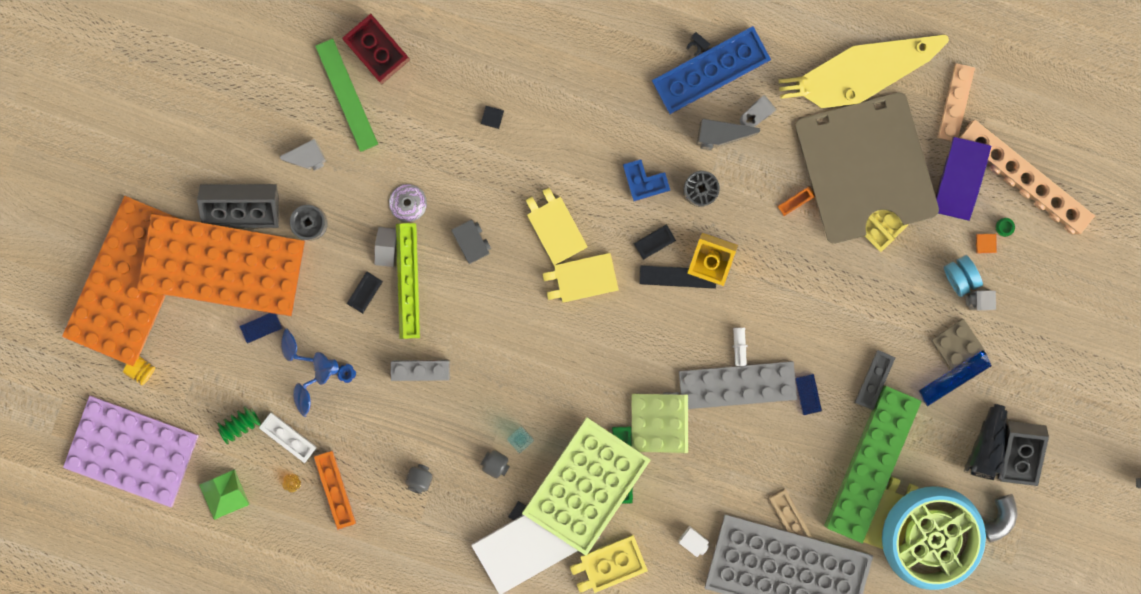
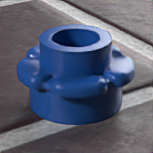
[337,364,356,383]

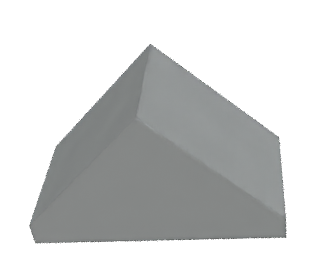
[375,227,396,267]

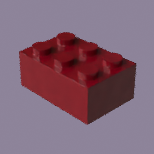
[342,13,410,85]

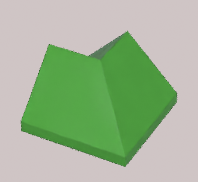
[199,469,250,520]

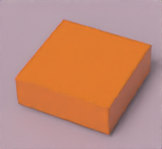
[976,234,997,254]

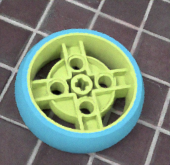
[882,486,986,590]

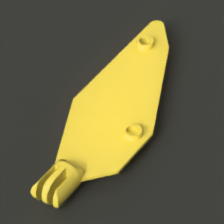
[778,35,949,108]

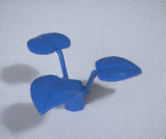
[281,328,339,417]

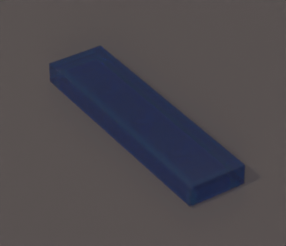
[919,350,992,406]

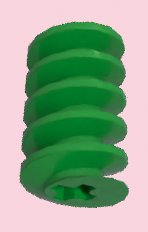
[217,406,261,445]

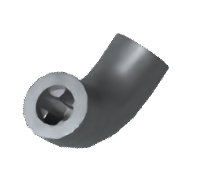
[984,494,1018,543]

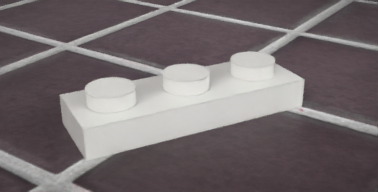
[259,412,317,463]

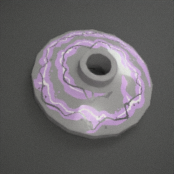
[389,184,427,222]

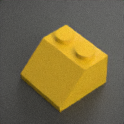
[688,233,738,286]

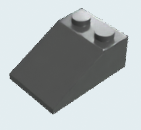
[696,119,760,150]
[1000,421,1049,486]

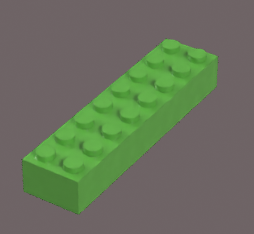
[824,386,922,543]

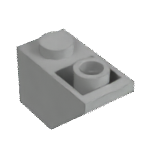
[966,290,996,310]

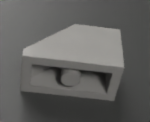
[280,139,327,171]

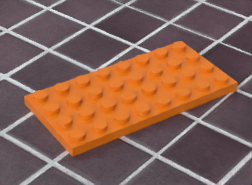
[62,196,179,366]
[137,214,305,317]

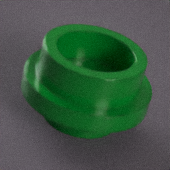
[995,218,1015,237]

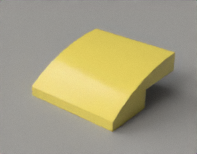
[865,210,909,252]

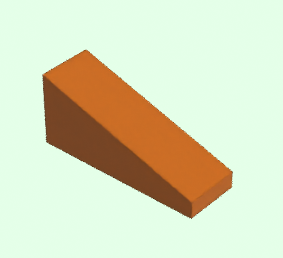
[778,186,815,216]

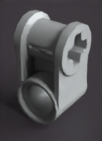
[740,95,777,127]

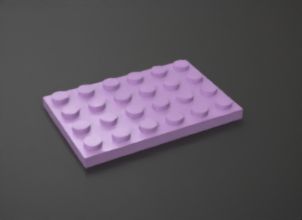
[63,395,199,507]

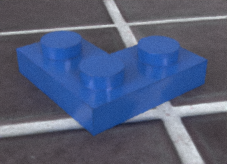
[623,159,670,202]

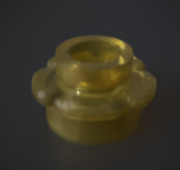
[282,474,301,493]

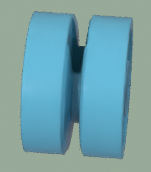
[944,255,983,297]

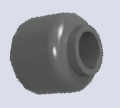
[480,450,510,479]
[405,464,433,494]

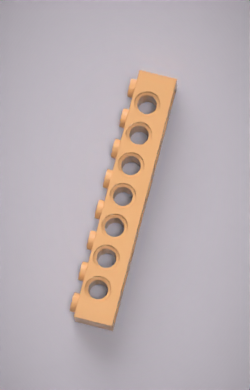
[958,120,1095,235]

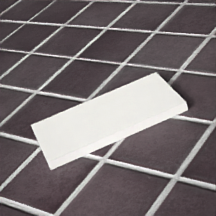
[471,515,600,594]

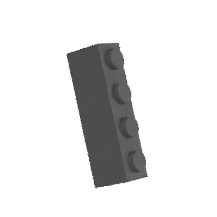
[197,184,279,228]

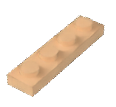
[937,63,975,142]

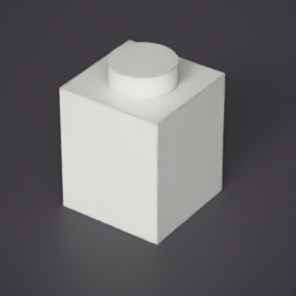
[678,526,709,557]

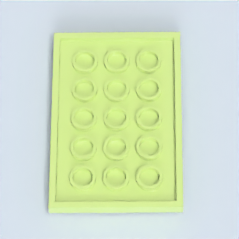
[522,417,650,556]

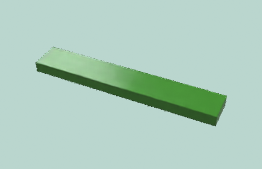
[315,39,379,152]

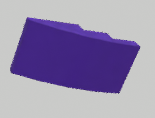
[936,137,992,221]

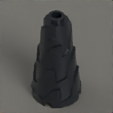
[964,404,1008,481]

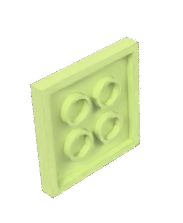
[632,394,688,453]

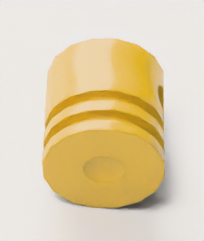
[123,356,155,386]

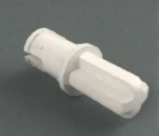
[732,328,748,366]

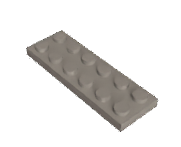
[679,361,797,409]

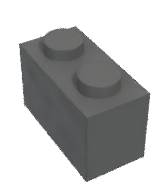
[452,220,491,264]

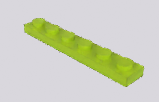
[396,223,420,339]

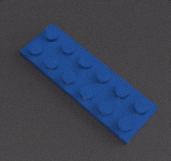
[652,26,771,115]

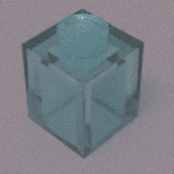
[507,425,534,454]

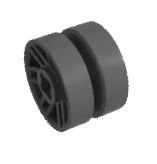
[683,171,720,207]
[290,205,328,241]

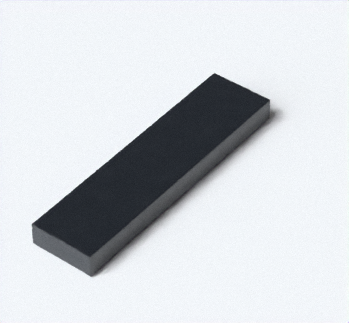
[639,265,716,289]

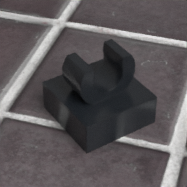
[686,32,710,57]

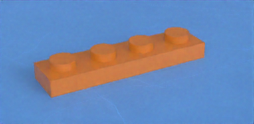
[314,450,356,530]

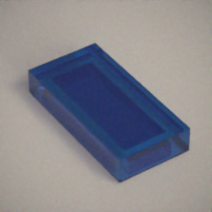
[239,313,283,344]
[795,374,822,415]

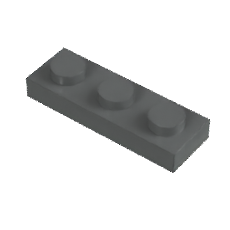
[854,350,896,410]

